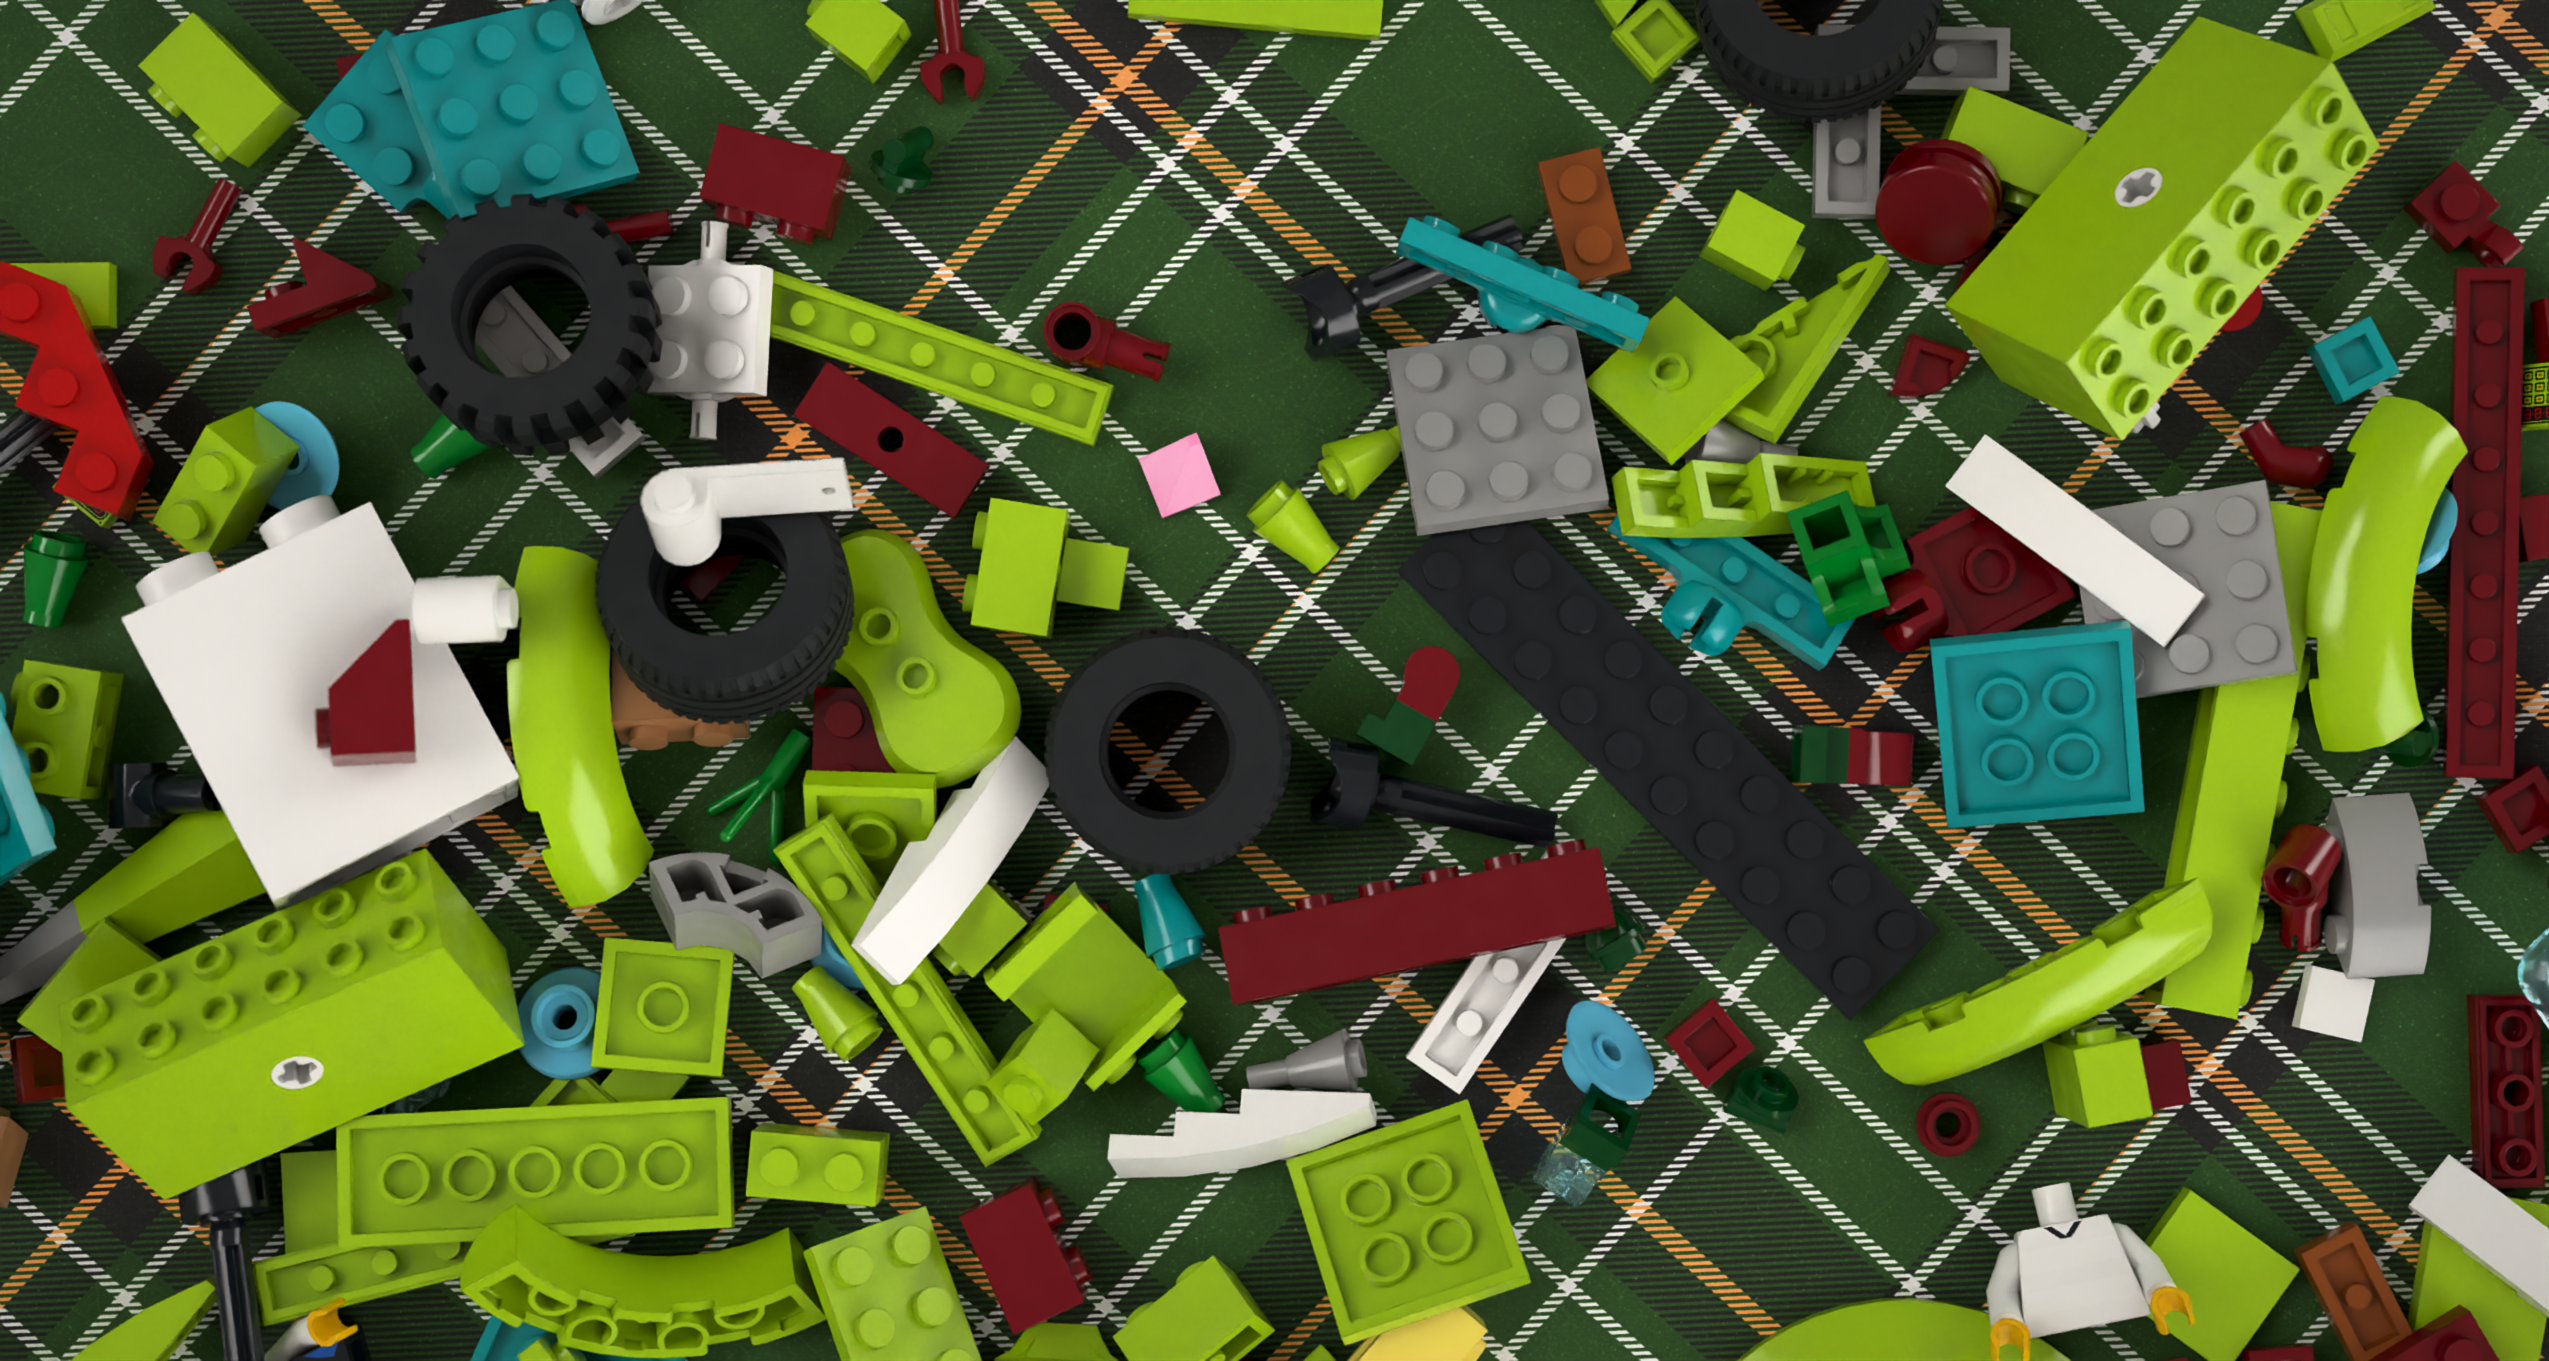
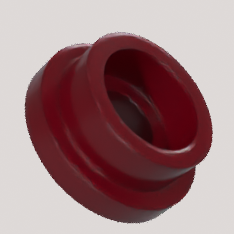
[1915,1092,1981,1157]

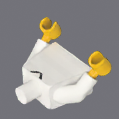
[1986,1182,2195,1361]

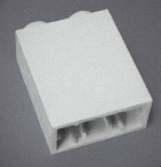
[121,495,520,911]

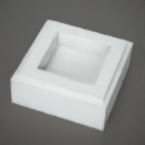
[2292,964,2375,1042]

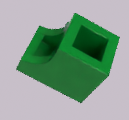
[1786,490,1911,627]

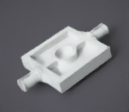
[647,221,773,440]

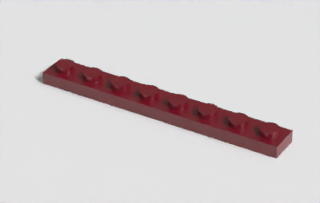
[2443,267,2525,779]

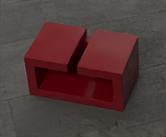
[699,123,852,245]
[959,1176,1093,1335]

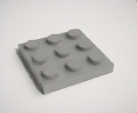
[1386,325,1609,536]
[2079,480,2298,698]

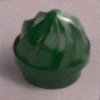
[1583,907,1648,972]

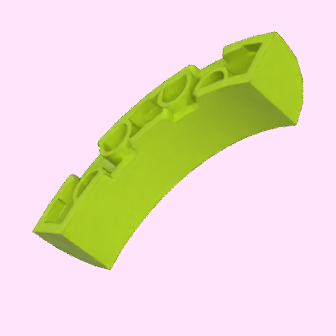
[2305,396,2468,752]
[507,546,655,908]
[1863,878,2212,1086]
[460,1203,826,1358]

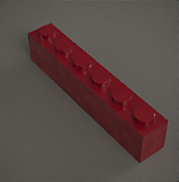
[1218,839,1617,1006]

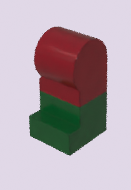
[1355,646,1460,767]
[1789,725,1914,785]

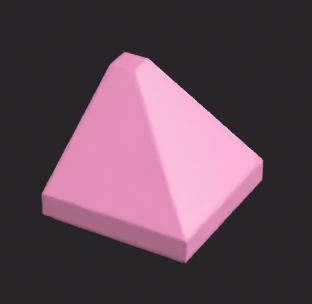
[1139,433,1221,519]

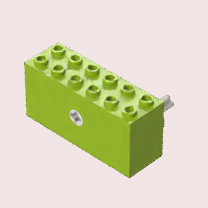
[1945,16,2380,441]
[59,848,525,1200]

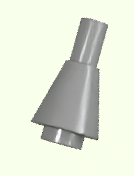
[1680,419,1798,465]
[1246,1028,1367,1092]

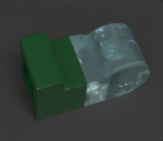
[1532,1083,1642,1208]

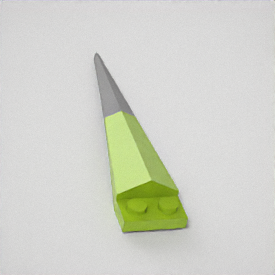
[0,810,267,1004]

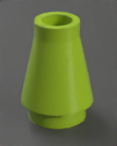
[1246,480,1340,574]
[792,965,883,1062]

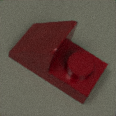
[247,237,394,339]

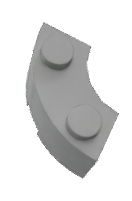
[2319,793,2431,979]
[649,852,823,979]

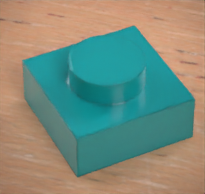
[2306,316,2400,405]

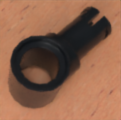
[107,763,223,829]

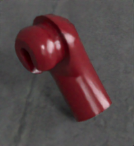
[2238,417,2334,489]

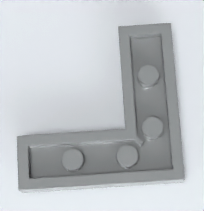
[1812,24,2010,219]

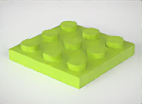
[1286,1099,1531,1346]

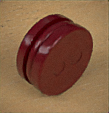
[1875,139,2002,265]

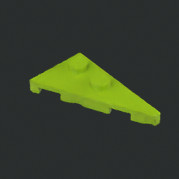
[1722,253,1890,444]

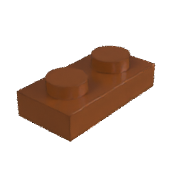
[1536,147,1632,286]
[2293,1221,2413,1361]

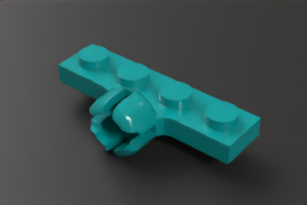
[1396,216,1650,353]
[1607,513,1855,671]

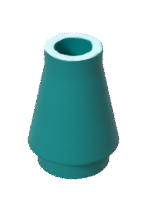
[1133,874,1206,971]

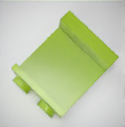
[983,882,1187,1091]

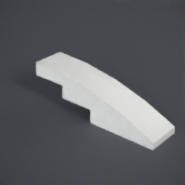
[1945,434,2205,648]
[851,736,1050,985]
[1107,1089,1377,1178]
[2408,1154,2549,1318]

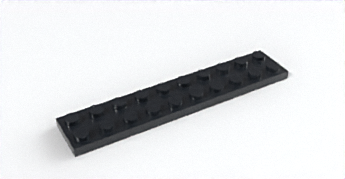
[1396,520,1940,1020]

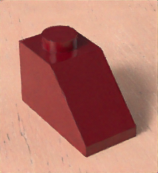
[316,619,416,767]

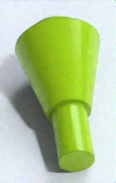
[1317,425,1402,500]

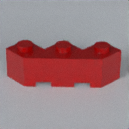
[0,261,155,522]

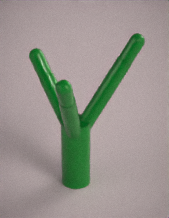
[706,728,813,865]

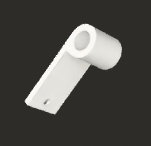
[641,458,853,566]
[412,576,521,644]

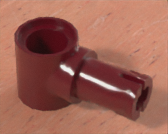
[1043,302,1171,383]
[2261,824,2342,952]

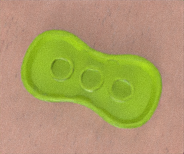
[834,529,1022,789]

